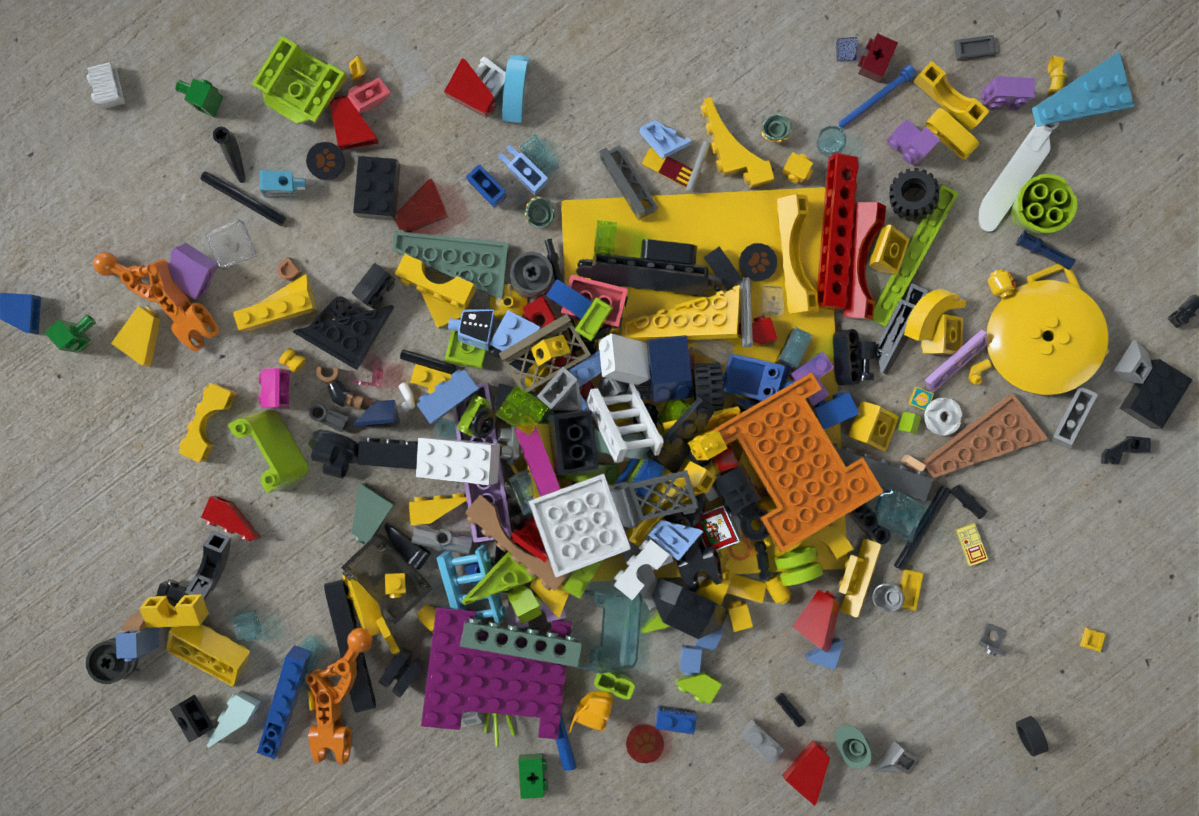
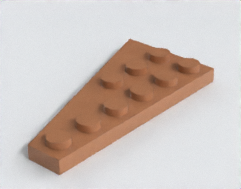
[921,393,1048,478]

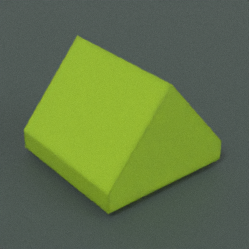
[897,412,921,435]

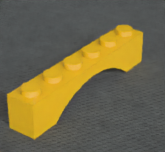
[777,194,819,314]

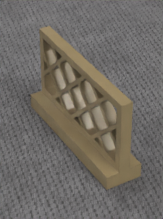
[499,314,591,396]

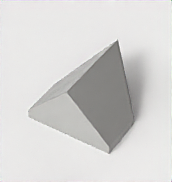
[537,367,582,410]
[595,377,628,397]
[872,741,919,774]

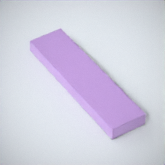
[924,330,988,393]

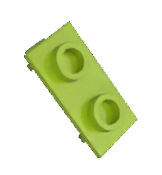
[457,394,492,437]

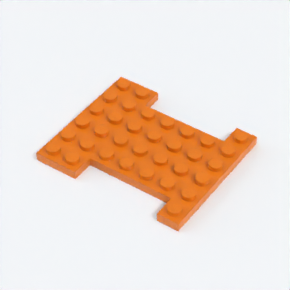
[711,372,884,552]

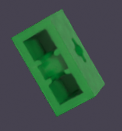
[518,753,548,799]

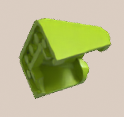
[228,410,309,493]

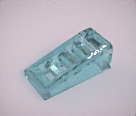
[519,134,559,176]
[509,470,534,515]

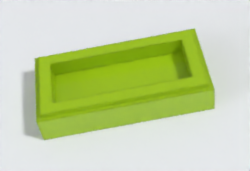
[575,297,613,341]

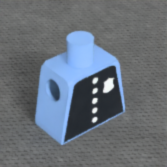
[448,310,494,351]

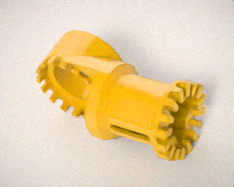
[1047,55,1068,96]

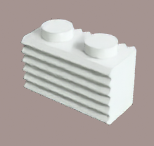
[87,62,125,109]

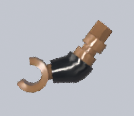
[316,365,374,410]

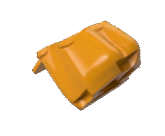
[569,691,614,733]

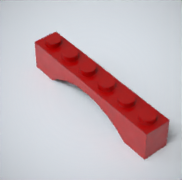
[843,202,886,320]

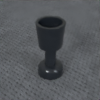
[859,341,876,381]

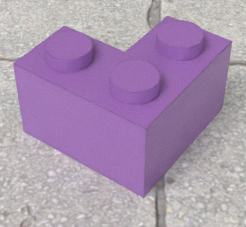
[887,119,940,165]
[788,352,834,406]

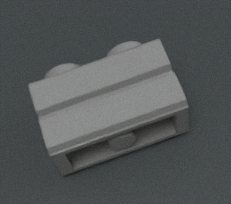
[740,719,784,764]

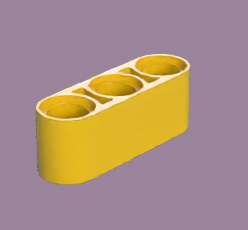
[925,108,979,160]

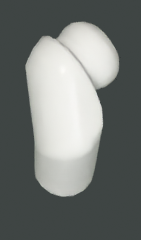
[399,382,415,412]

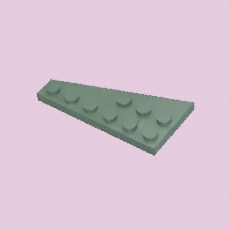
[392,231,509,300]

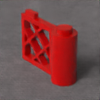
[511,516,549,562]

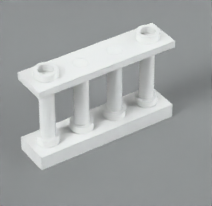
[586,383,664,463]

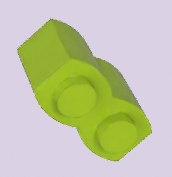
[594,667,635,699]

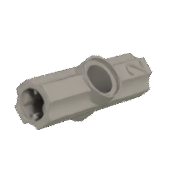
[411,526,472,555]

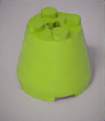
[1011,174,1077,234]

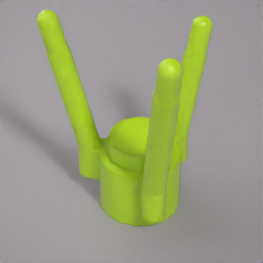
[484,713,516,747]

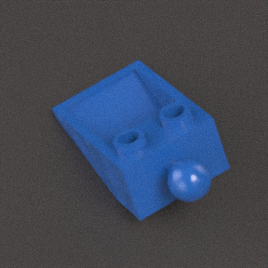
[724,353,795,402]

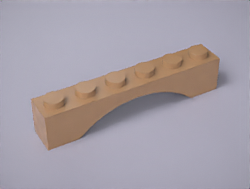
[465,495,570,591]

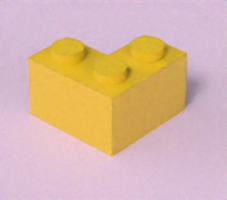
[410,364,452,394]

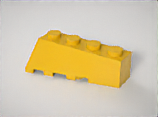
[233,274,318,332]

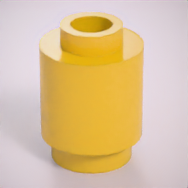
[765,574,792,605]
[416,603,436,632]

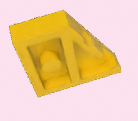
[530,576,569,618]

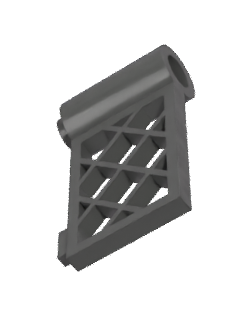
[610,470,699,528]

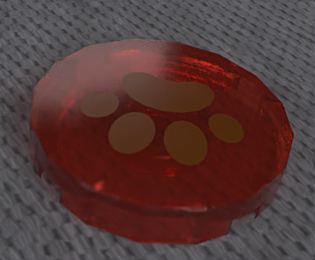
[626,723,664,764]

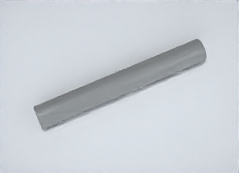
[685,141,710,194]

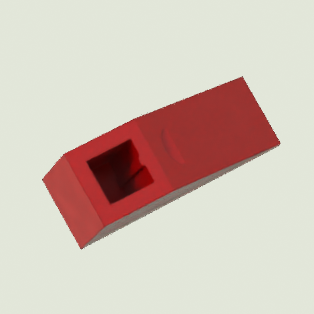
[201,495,260,542]

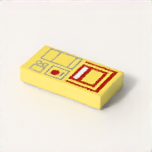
[955,523,988,566]

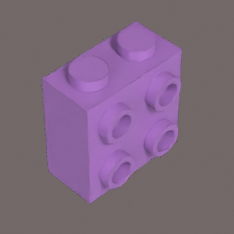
[980,76,1035,110]
[168,243,218,300]

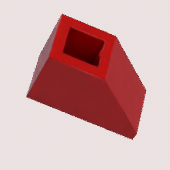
[738,315,778,346]

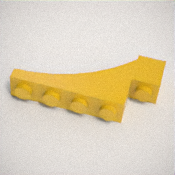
[701,97,774,189]
[625,461,717,546]

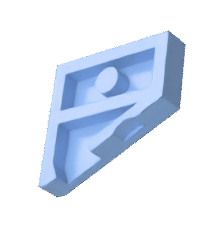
[639,120,692,159]
[490,310,541,351]
[649,520,703,561]

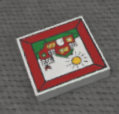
[697,505,743,550]

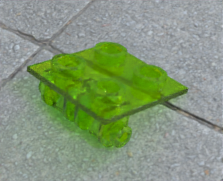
[496,385,548,436]

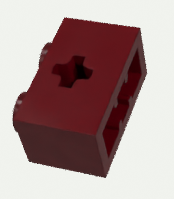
[858,33,898,83]

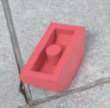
[348,78,391,113]

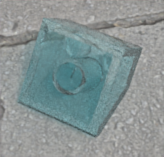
[875,489,925,542]

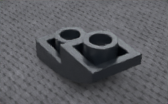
[703,246,743,291]

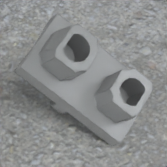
[497,424,524,465]

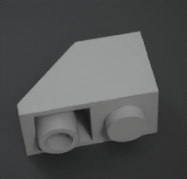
[1114,340,1153,384]

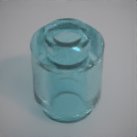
[434,418,456,438]

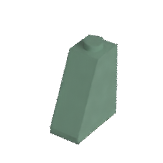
[352,483,396,544]

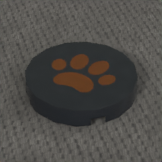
[306,141,345,181]
[739,243,777,282]

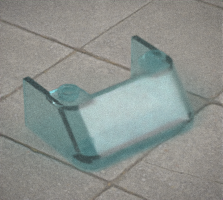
[576,588,642,674]

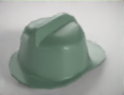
[834,725,872,769]

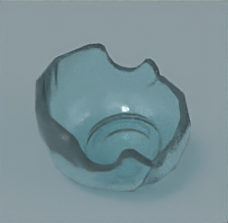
[817,125,846,157]

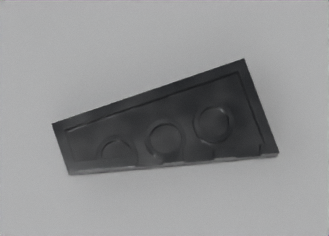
[647,397,716,473]

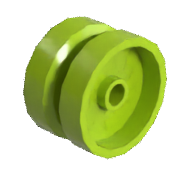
[774,546,824,586]

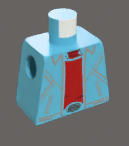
[259,170,306,197]

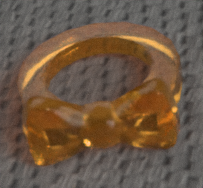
[728,535,752,561]

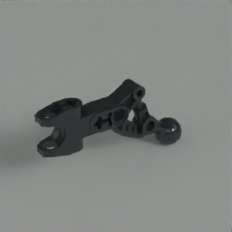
[663,451,724,592]

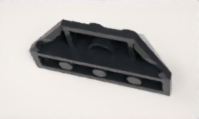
[651,578,728,639]

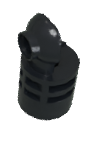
[712,464,770,541]

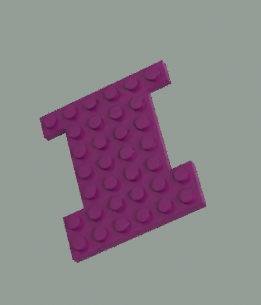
[421,607,572,739]

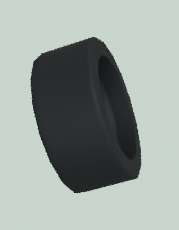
[1016,716,1049,757]

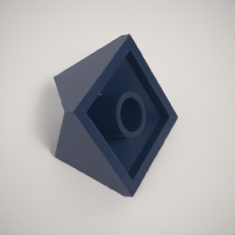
[354,400,400,427]

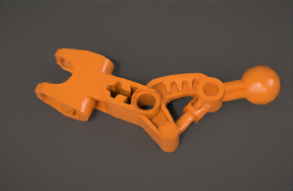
[93,252,219,352]
[305,628,373,765]

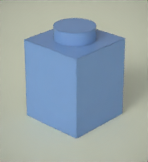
[679,645,702,675]

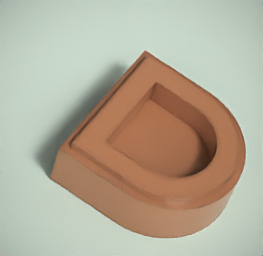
[277,257,302,280]

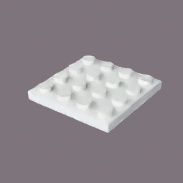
[528,474,631,577]

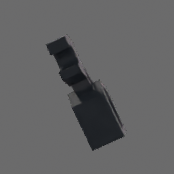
[1101,436,1151,464]

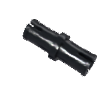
[951,484,988,519]

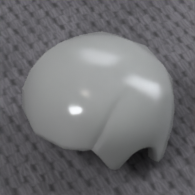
[872,583,905,612]

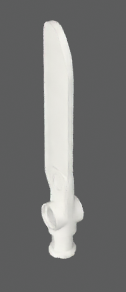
[978,123,1059,232]

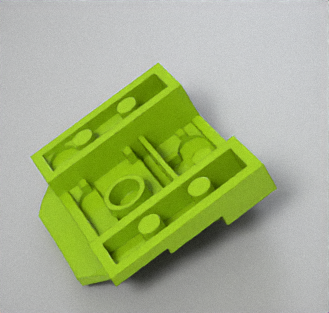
[252,36,348,124]

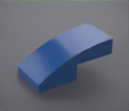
[546,280,592,319]

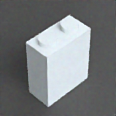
[599,334,651,385]

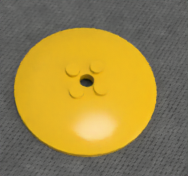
[986,280,1108,395]

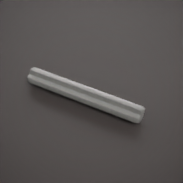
[740,277,753,347]

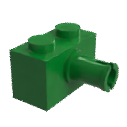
[175,78,223,118]
[44,314,96,353]

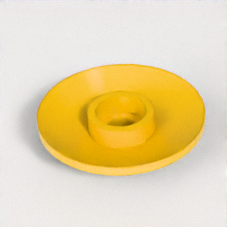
[489,284,527,321]

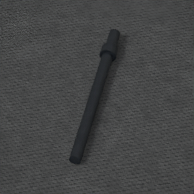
[544,239,581,351]

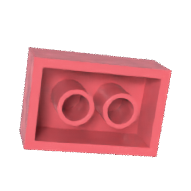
[561,275,628,330]

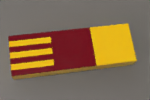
[641,147,701,188]

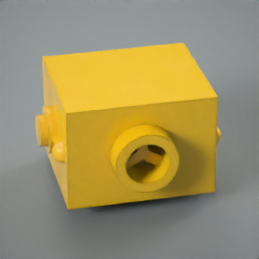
[688,431,727,460]

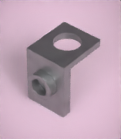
[979,623,1006,656]

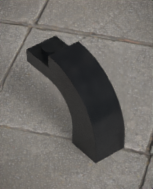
[185,530,231,601]

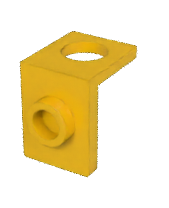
[531,335,571,366]

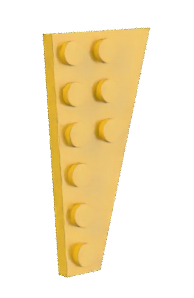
[621,285,741,342]

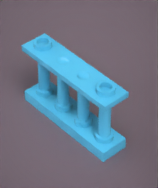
[436,544,506,623]

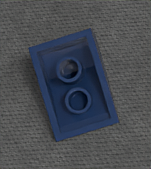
[647,335,693,402]

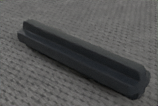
[400,349,456,375]

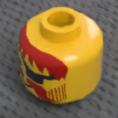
[987,269,1017,299]

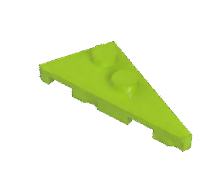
[461,551,537,605]

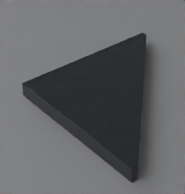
[293,305,395,370]

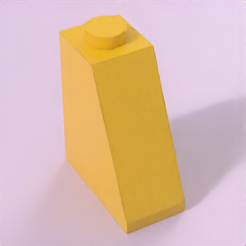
[111,306,161,367]

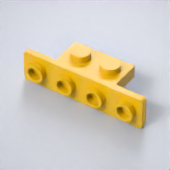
[839,539,882,618]

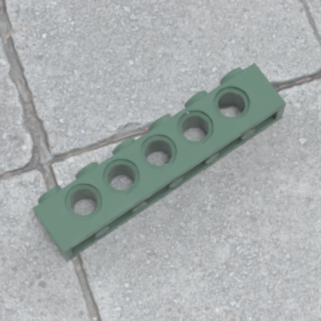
[460,618,582,667]

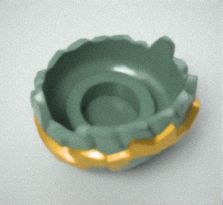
[762,113,792,143]
[525,196,555,229]

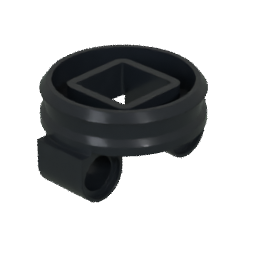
[308,430,359,479]

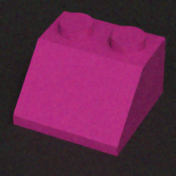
[258,368,290,408]

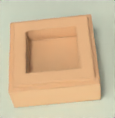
[901,455,926,472]

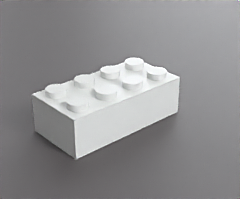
[416,437,500,485]

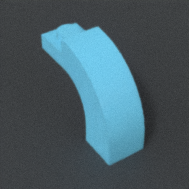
[502,55,530,123]

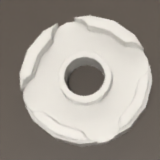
[924,398,962,436]

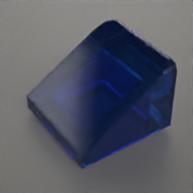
[836,37,857,61]

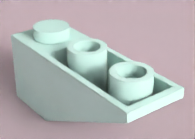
[207,691,261,747]

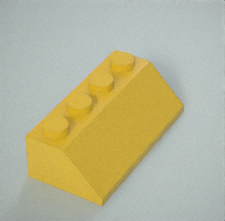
[166,624,251,687]

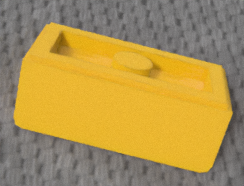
[726,574,766,603]

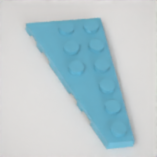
[1032,52,1134,127]

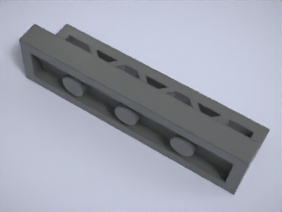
[600,145,658,221]

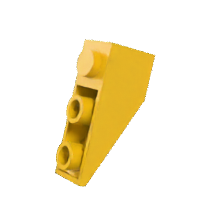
[409,493,467,525]

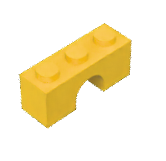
[139,594,209,628]

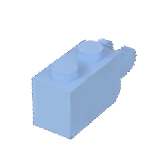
[498,145,549,196]

